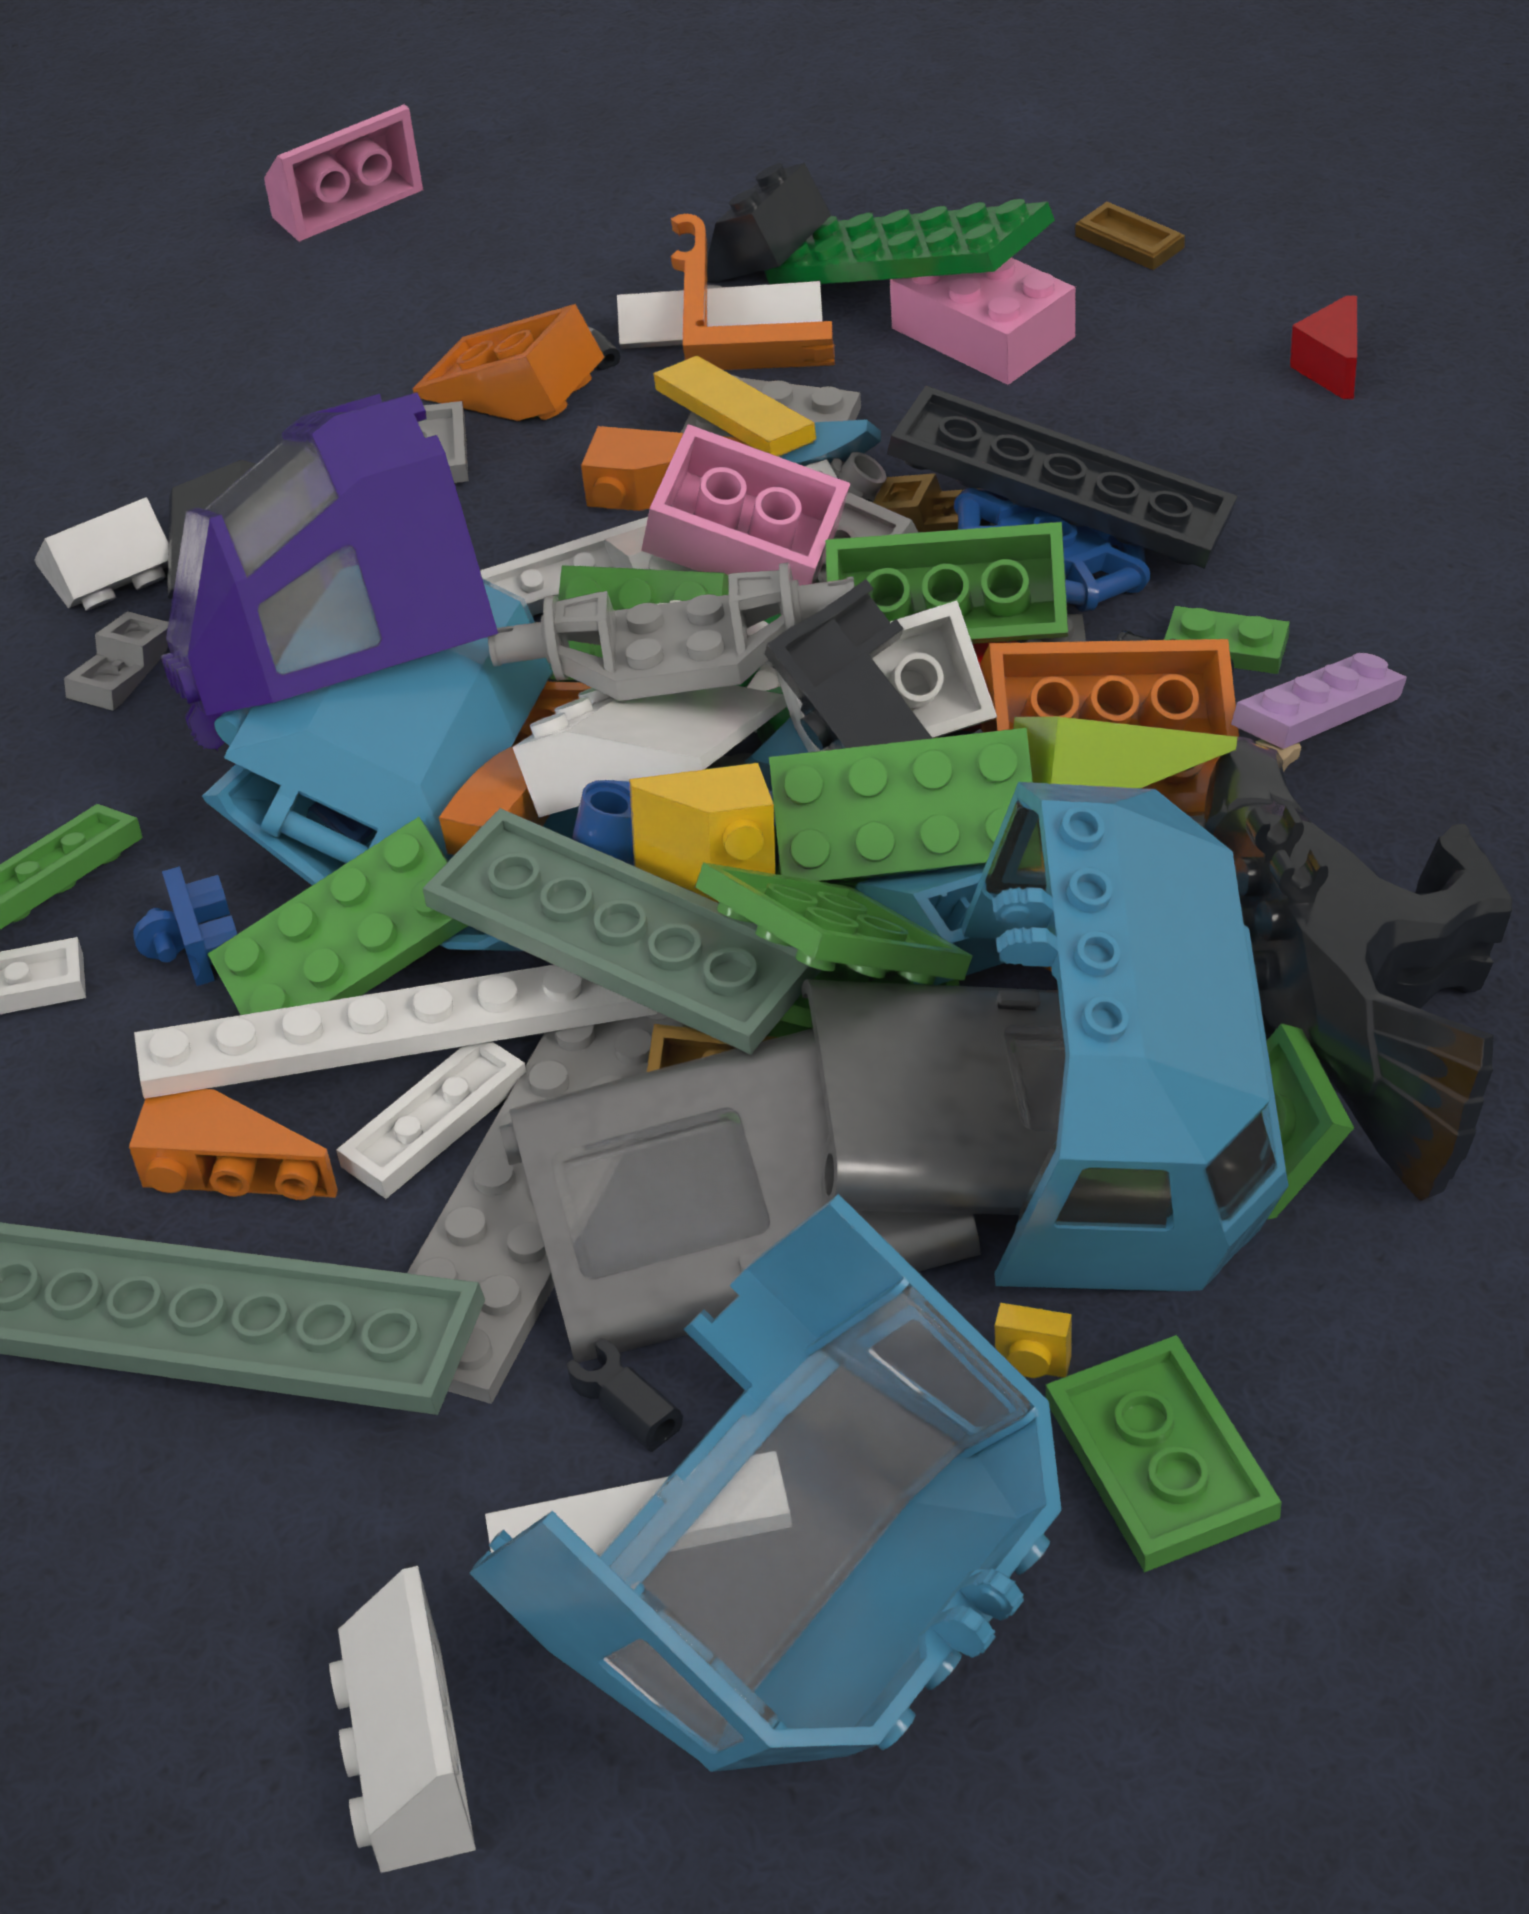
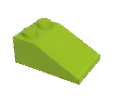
[1013,716,1237,788]

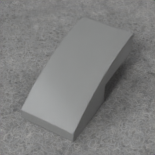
[64,611,169,711]

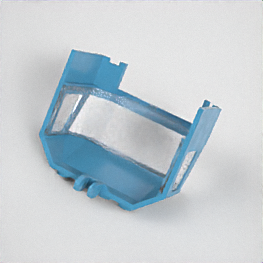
[470,1194,1062,1772]

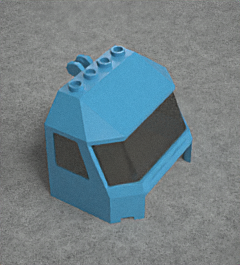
[962,782,1288,1291]

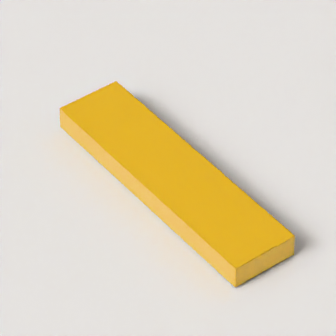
[653,356,817,457]

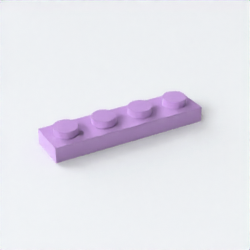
[1231,653,1407,749]

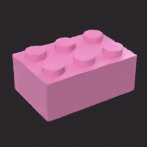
[890,257,1075,385]
[641,424,851,586]

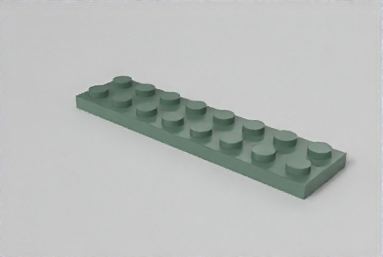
[0,1222,485,1415]

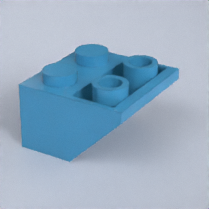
[855,865,1006,985]

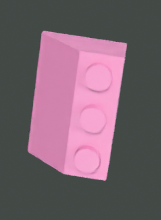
[264,104,423,241]

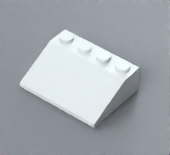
[512,685,787,817]

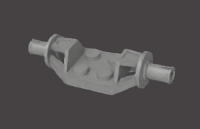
[488,562,855,701]

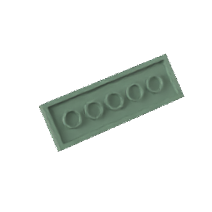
[423,808,821,1054]

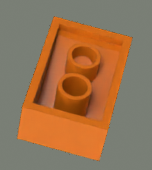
[412,304,604,421]

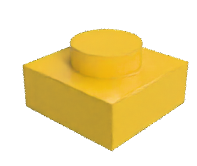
[994,1303,1072,1378]

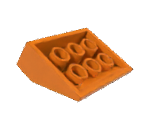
[980,639,1239,820]

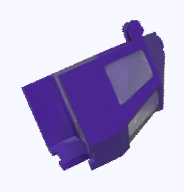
[161,392,498,751]

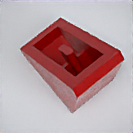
[1290,296,1357,399]

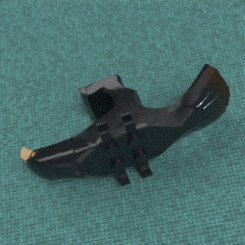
[1203,737,1512,1201]

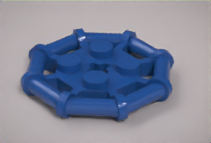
[954,488,1150,612]

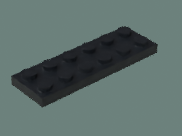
[887,386,1237,569]

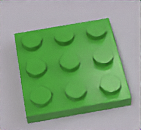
[695,862,973,985]

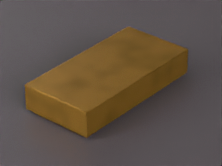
[1075,202,1185,270]

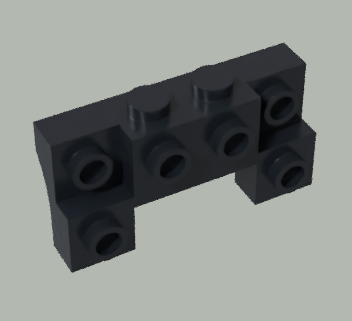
[765,579,983,750]

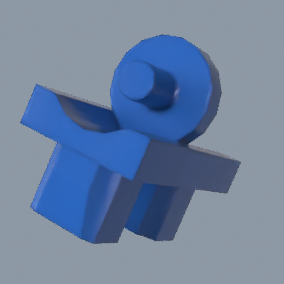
[133,866,237,986]

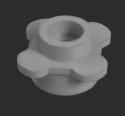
[830,452,886,501]

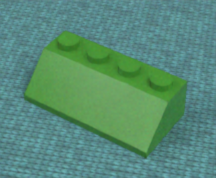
[825,522,1068,644]

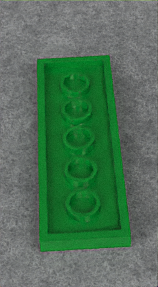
[764,199,1055,284]

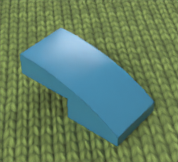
[779,420,881,466]

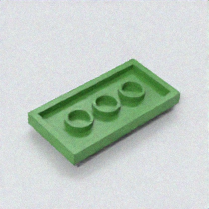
[769,728,1041,883]
[208,817,468,1015]

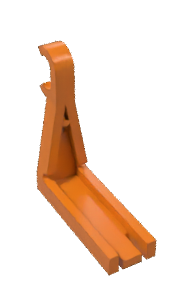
[670,214,835,370]

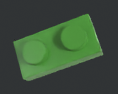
[1164,606,1290,674]

